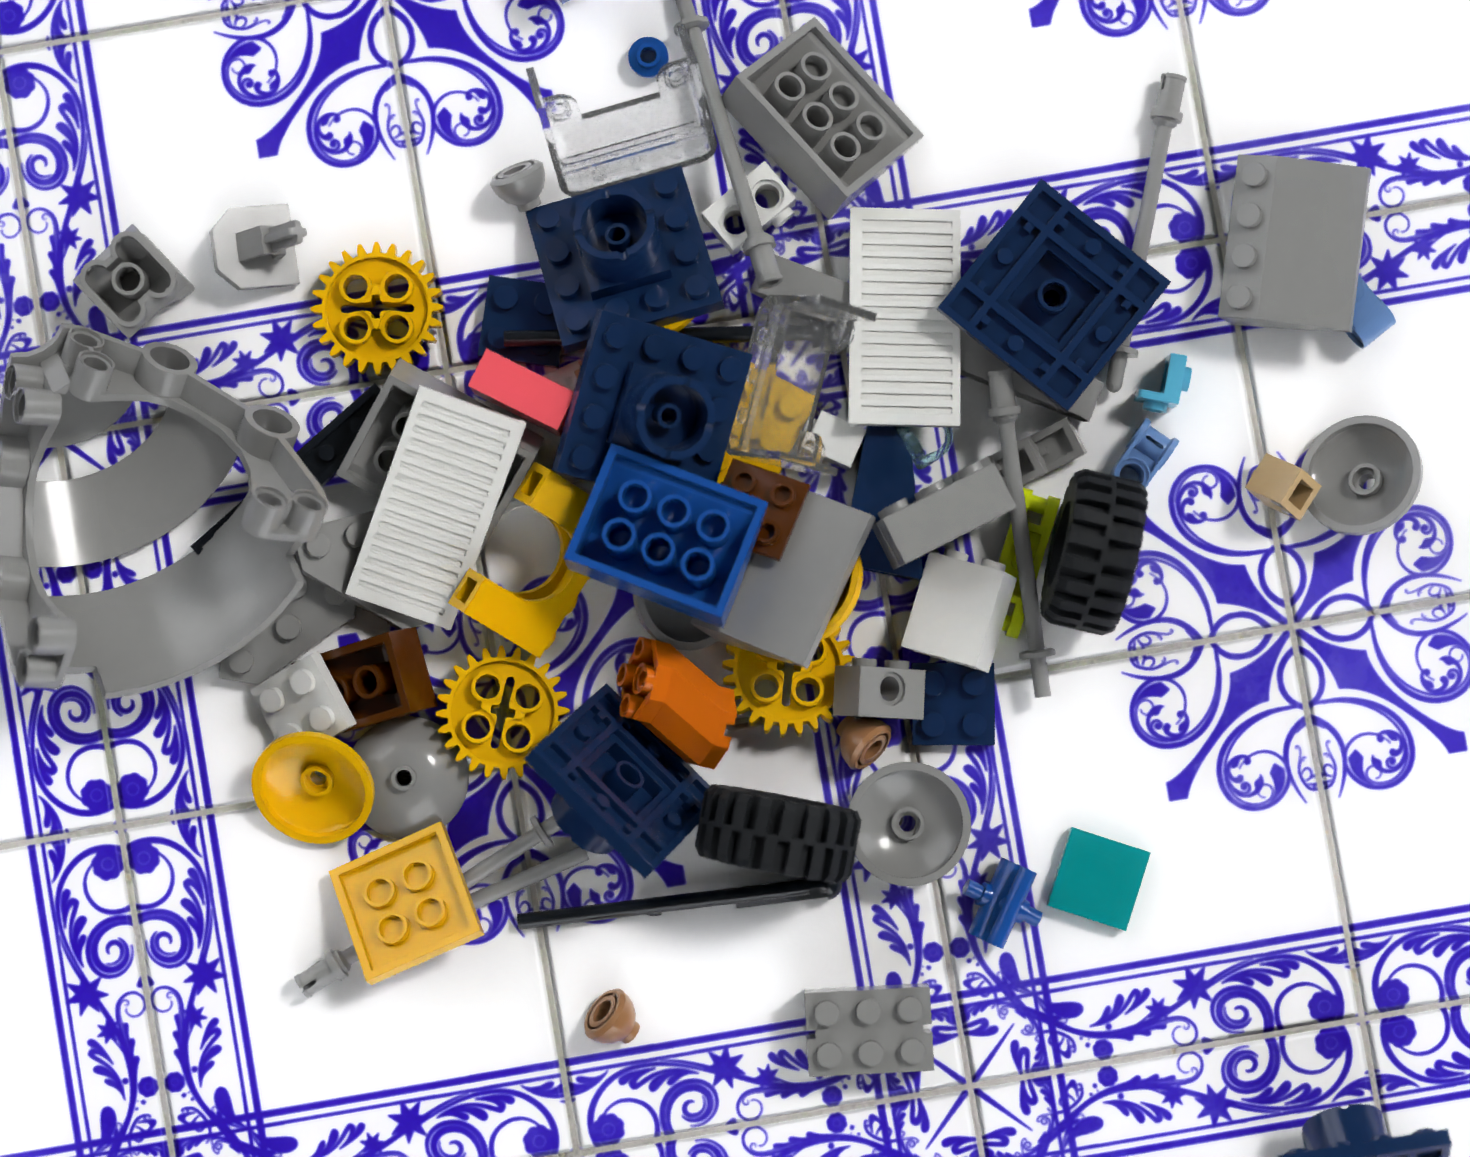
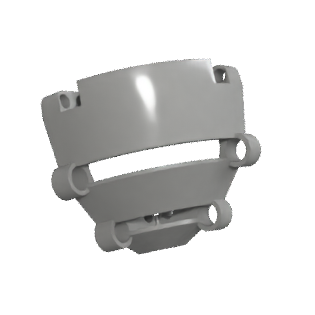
[0,323,329,699]

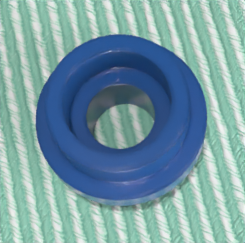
[628,37,669,78]

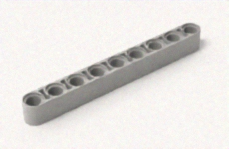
[750,255,1104,422]

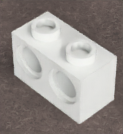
[702,161,796,256]

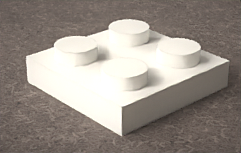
[250,651,357,739]

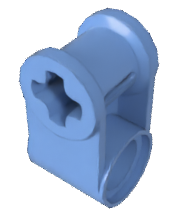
[1345,275,1396,349]
[1110,418,1180,488]

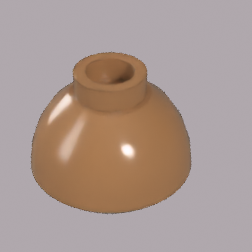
[836,716,891,770]
[584,989,640,1044]

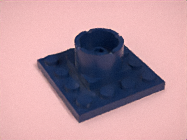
[525,166,725,354]
[937,179,1171,413]
[552,309,753,483]
[524,683,710,879]
[1278,1104,1452,1157]

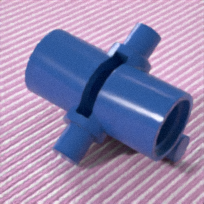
[962,857,1043,949]

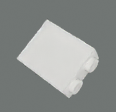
[901,548,1017,673]

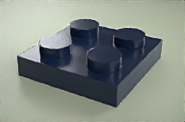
[478,275,562,369]
[911,663,995,745]

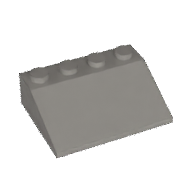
[722,17,924,220]
[1218,154,1371,332]
[336,358,544,554]
[690,491,876,669]

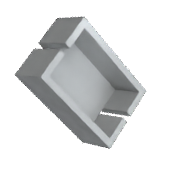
[872,461,1017,570]
[804,983,934,1077]

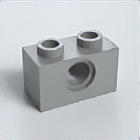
[833,658,926,720]

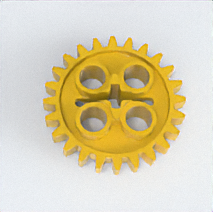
[310,242,445,376]
[722,627,855,738]
[436,645,570,780]

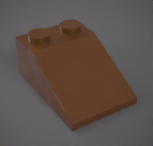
[291,627,438,735]

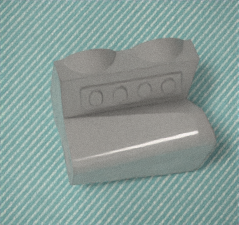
[73,223,195,339]

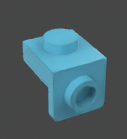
[1134,353,1192,413]

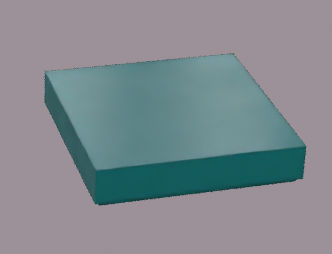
[1046,827,1151,931]

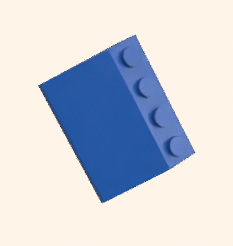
[564,443,768,628]

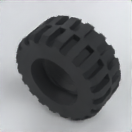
[1040,469,1148,636]
[695,784,861,883]

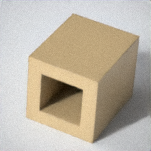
[1245,453,1322,521]

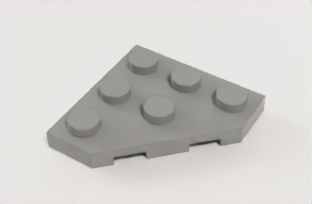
[295,510,431,630]
[218,566,357,685]

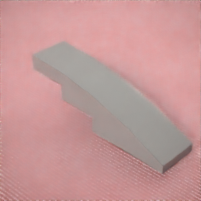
[943,417,1087,486]

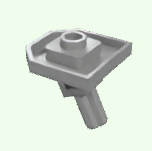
[209,203,307,291]

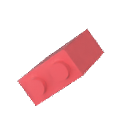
[468,348,573,437]

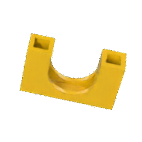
[448,462,591,659]

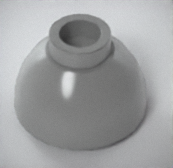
[490,159,545,212]

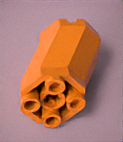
[616,637,737,769]

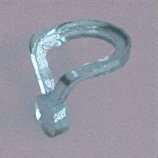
[895,426,953,469]

